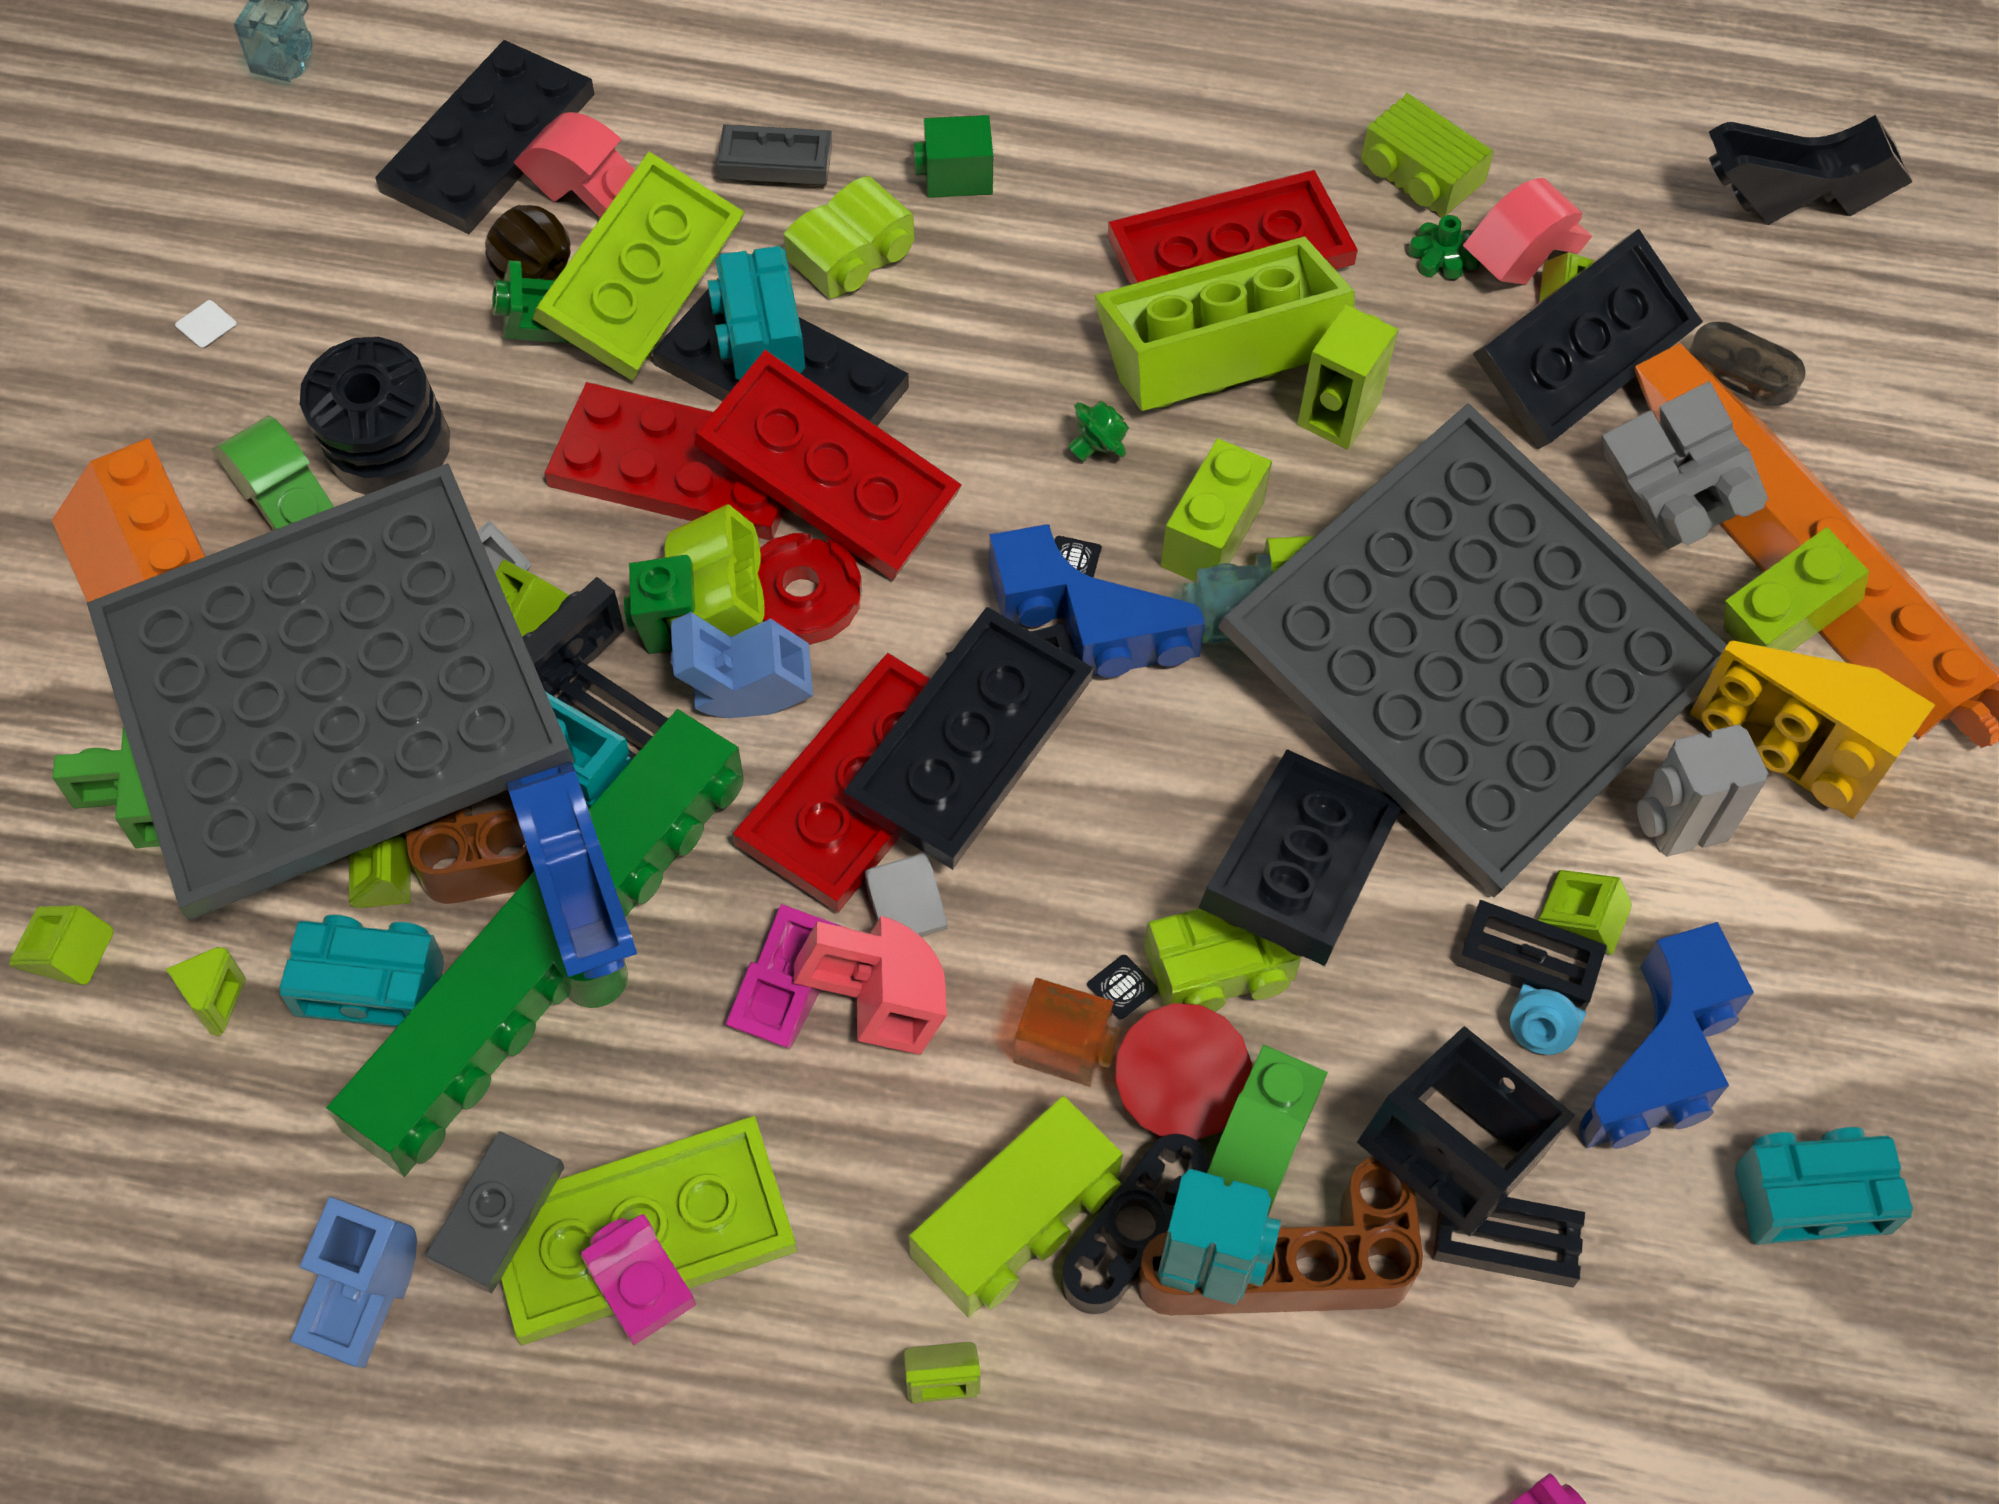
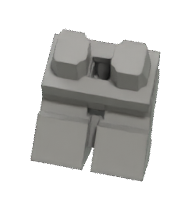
[1602,381,1769,549]

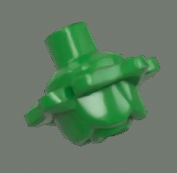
[1068,401,1129,462]

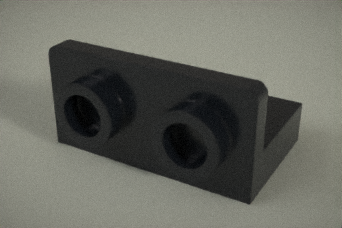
[522,577,625,696]

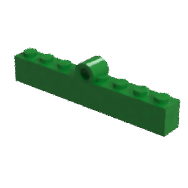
[326,709,744,1178]

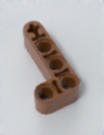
[406,805,535,904]
[1137,1157,1423,1316]

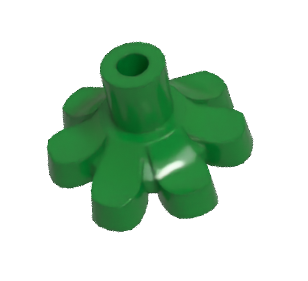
[1408,215,1481,279]

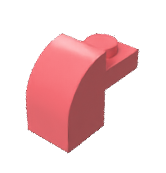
[513,112,635,218]
[1463,178,1592,285]
[794,916,947,1055]

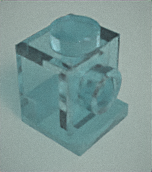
[233,0,313,82]
[1182,554,1273,643]

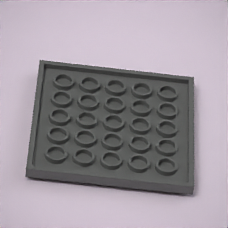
[1218,403,1727,898]
[87,463,575,921]

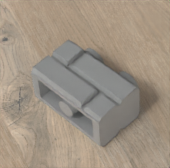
[1637,724,1769,857]

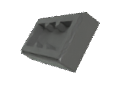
[716,124,832,185]
[424,1131,565,1294]

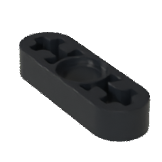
[1061,1134,1209,1314]

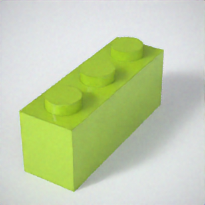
[909,1095,1123,1318]

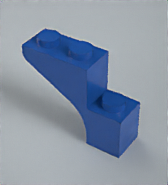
[989,524,1205,678]
[506,761,637,979]
[1579,922,1754,1149]

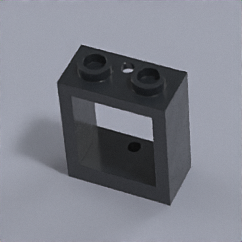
[1356,1026,1575,1237]

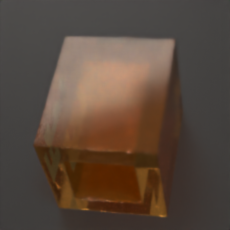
[1013,977,1121,1087]

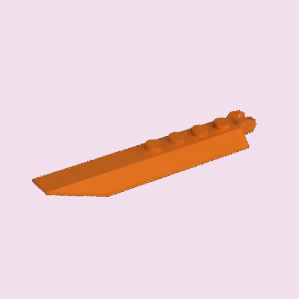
[1634,343,1999,749]

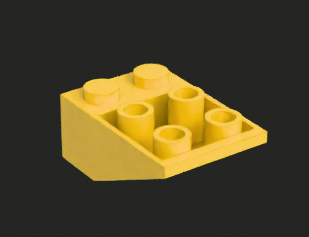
[1689,640,1935,819]

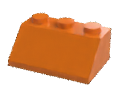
[52,438,206,602]

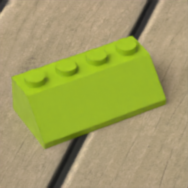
[1094,236,1355,411]

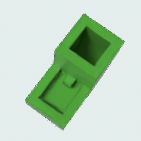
[212,415,334,530]
[52,727,160,849]
[1208,1044,1328,1217]

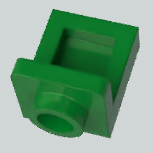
[492,260,572,344]
[624,555,695,654]

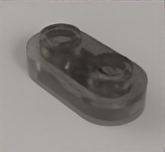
[1689,322,1806,406]

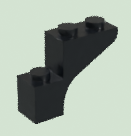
[1709,115,1912,225]

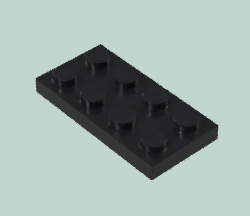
[375,40,595,234]
[1473,229,1703,449]
[652,278,909,426]
[843,607,1094,870]
[1199,749,1402,967]

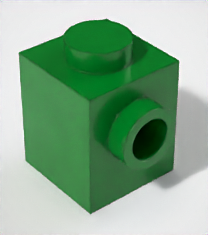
[914,115,994,198]

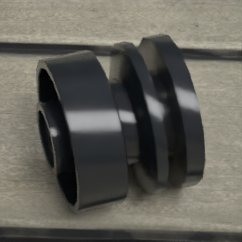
[299,336,450,495]

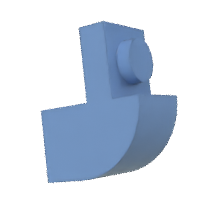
[671,612,813,718]
[290,1196,417,1368]

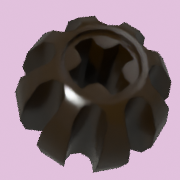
[485,205,571,281]

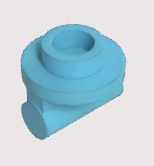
[1510,984,1586,1055]

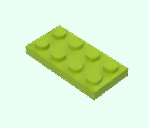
[533,151,745,381]
[501,1116,798,1346]

